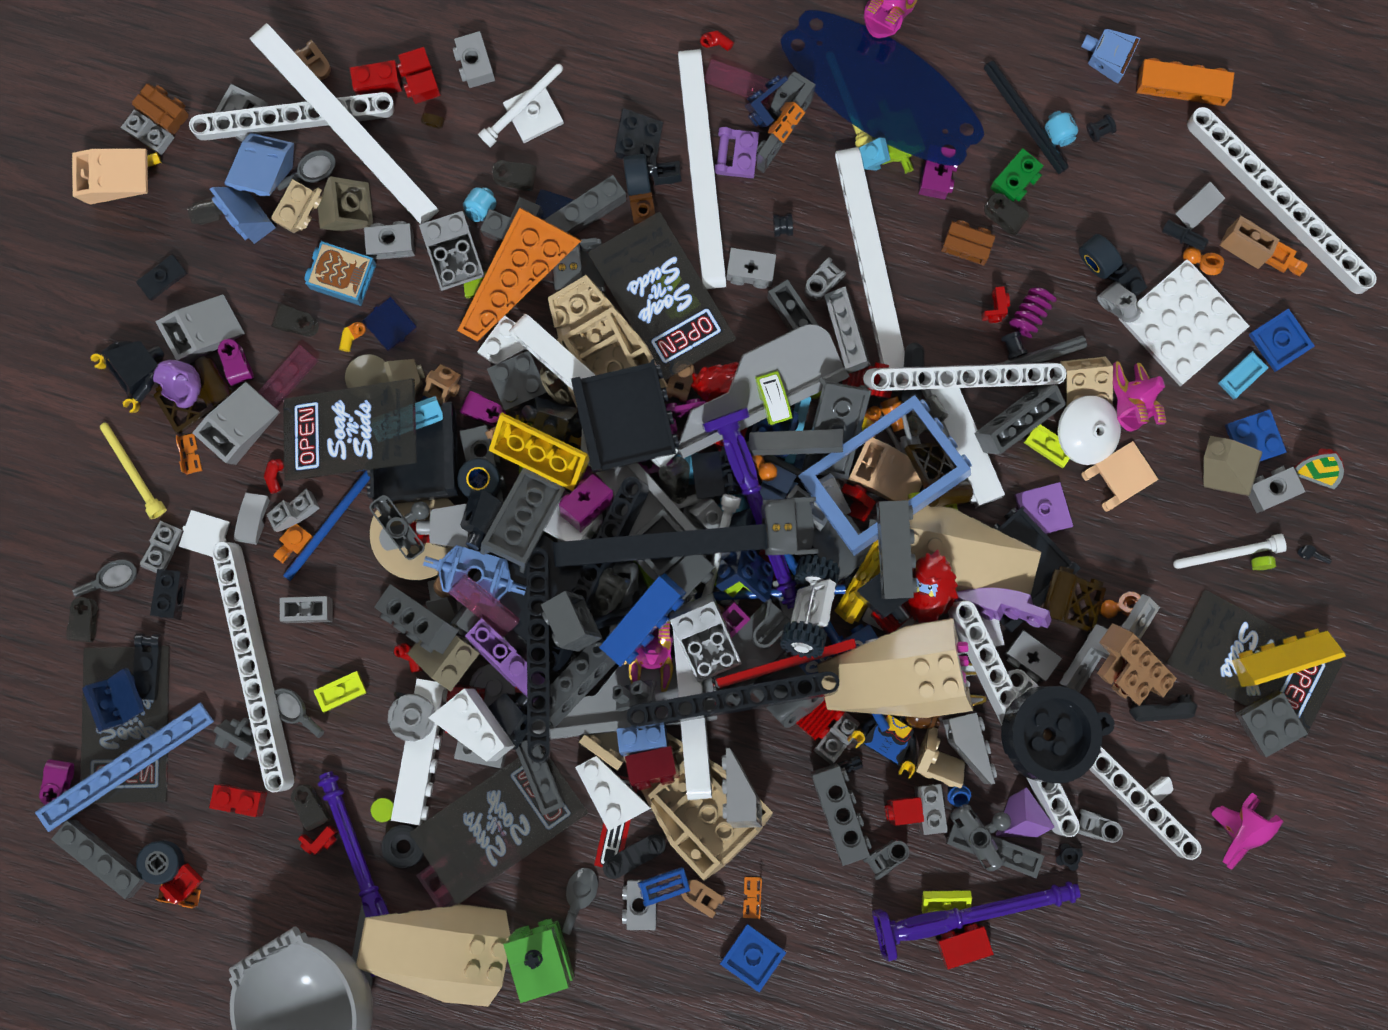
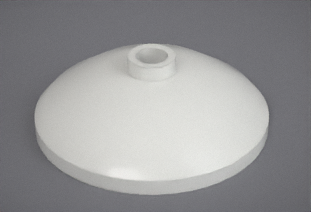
[1058,396,1121,465]

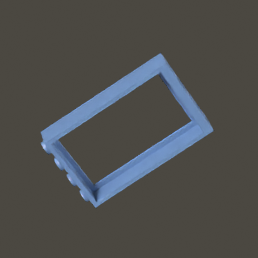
[798,395,972,556]

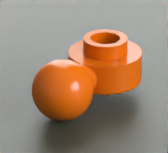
[1183,246,1224,275]
[752,455,777,481]
[1100,592,1141,618]

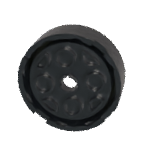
[1001,686,1102,784]

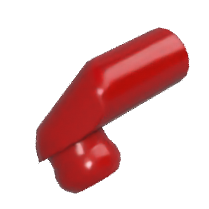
[700,31,734,51]
[264,459,284,494]
[394,643,423,673]

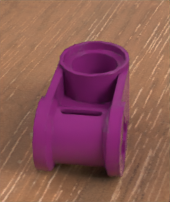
[218,339,254,386]
[460,391,506,427]
[39,759,74,805]

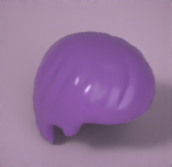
[153,360,201,408]

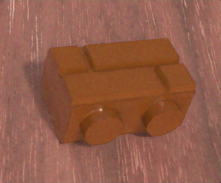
[132,83,189,135]
[941,220,995,266]

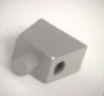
[416,504,470,549]

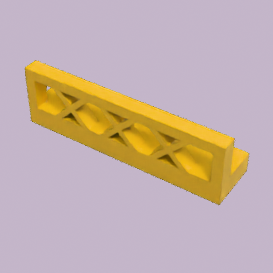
[835,540,880,624]

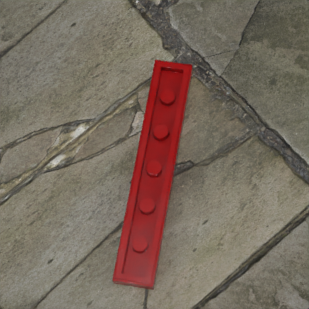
[714,638,856,688]

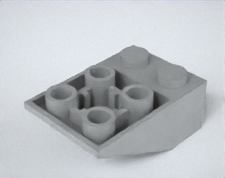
[419,211,485,291]
[155,294,245,364]
[192,382,280,465]
[669,593,742,682]
[942,713,997,784]
[722,748,762,828]

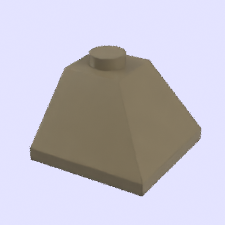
[318,177,373,231]
[384,359,425,409]
[1203,436,1262,496]

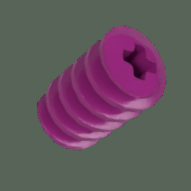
[1009,287,1057,338]

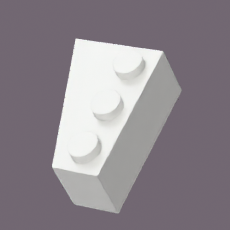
[428,689,515,762]
[575,756,651,831]

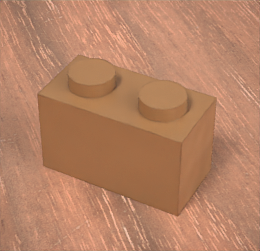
[1219,216,1280,269]

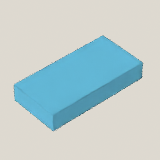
[1218,351,1268,399]

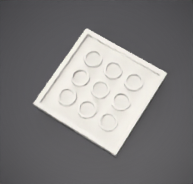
[1119,260,1249,386]

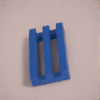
[637,867,690,906]

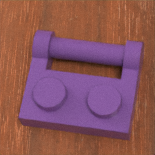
[714,127,759,179]

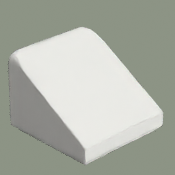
[1145,777,1173,803]

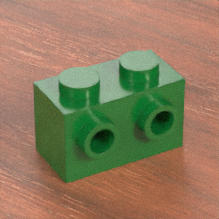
[990,149,1044,205]

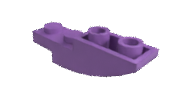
[955,588,1051,628]
[465,618,551,703]

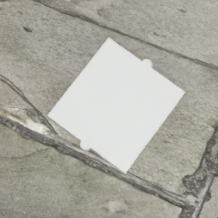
[179,510,230,557]

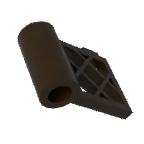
[154,356,232,434]
[904,442,973,507]
[1043,566,1106,632]

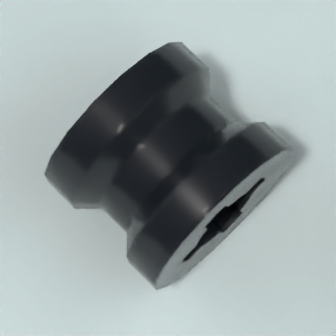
[773,213,793,237]
[1097,712,1115,736]

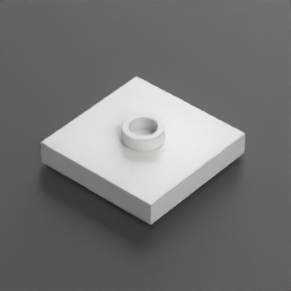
[503,88,564,143]

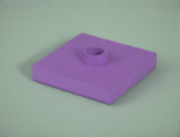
[1015,482,1073,534]

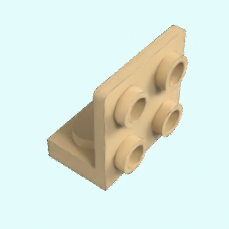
[270,179,323,233]
[1060,357,1113,407]
[916,727,965,788]
[579,729,642,771]

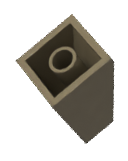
[407,634,480,692]

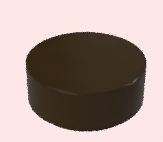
[421,113,445,129]

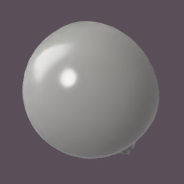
[229,927,373,1030]

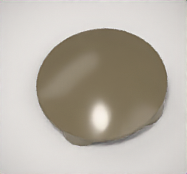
[345,354,390,400]
[540,366,573,405]

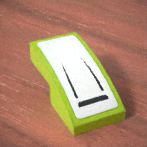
[755,371,792,425]

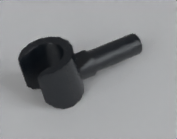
[1297,545,1332,564]

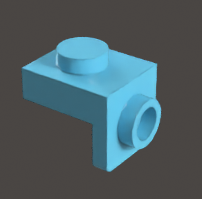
[859,138,891,171]

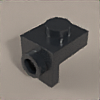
[647,154,682,185]
[1108,262,1148,296]

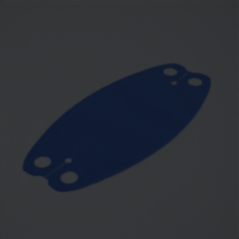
[781,10,984,166]

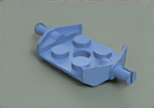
[423,545,527,606]

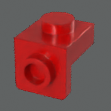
[981,286,1010,323]
[841,484,876,521]
[298,825,339,854]
[159,863,204,905]

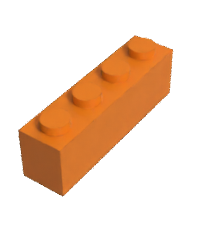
[1136,58,1234,106]

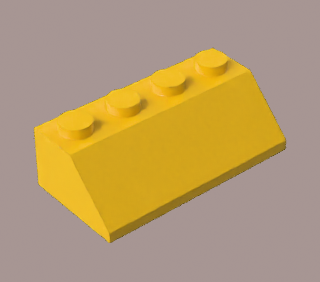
[489,413,589,491]
[1232,628,1346,687]

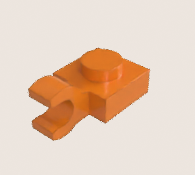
[1265,242,1308,276]
[273,524,313,563]

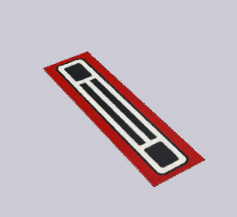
[594,775,638,867]

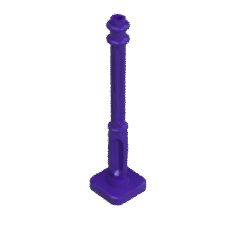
[702,407,797,609]
[318,771,390,978]
[872,881,1081,962]

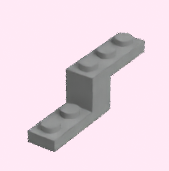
[1060,594,1160,693]

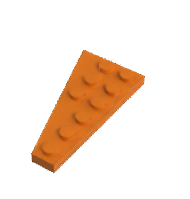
[457,207,582,342]

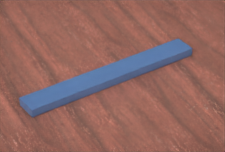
[35,702,214,832]

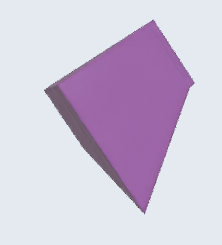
[996,787,1055,837]

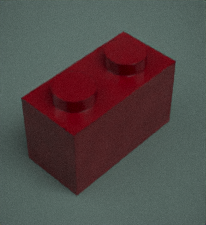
[625,746,680,790]

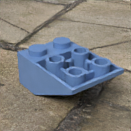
[225,133,294,196]
[210,187,276,244]

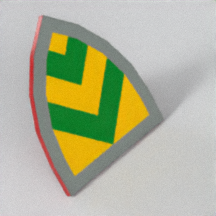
[1294,449,1344,489]

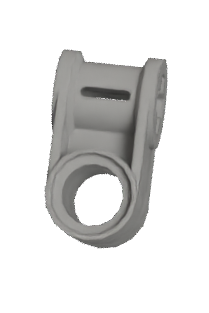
[804,257,846,301]
[1097,282,1141,323]
[1078,809,1123,843]

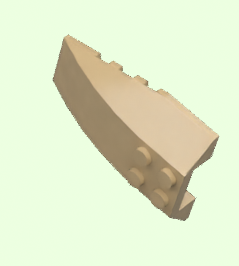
[548,275,668,407]
[908,498,1041,595]
[817,618,973,718]
[625,733,773,880]
[356,904,510,1007]

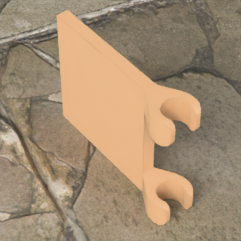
[1081,441,1159,512]

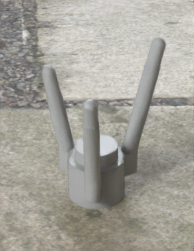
[879,410,921,455]

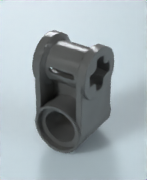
[863,839,909,880]

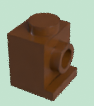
[629,192,657,230]

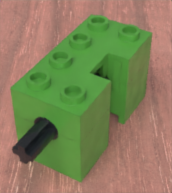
[503,918,575,1003]

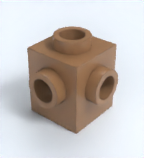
[423,364,461,405]

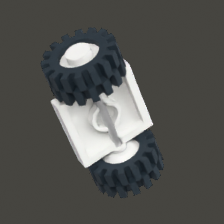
[780,555,840,658]

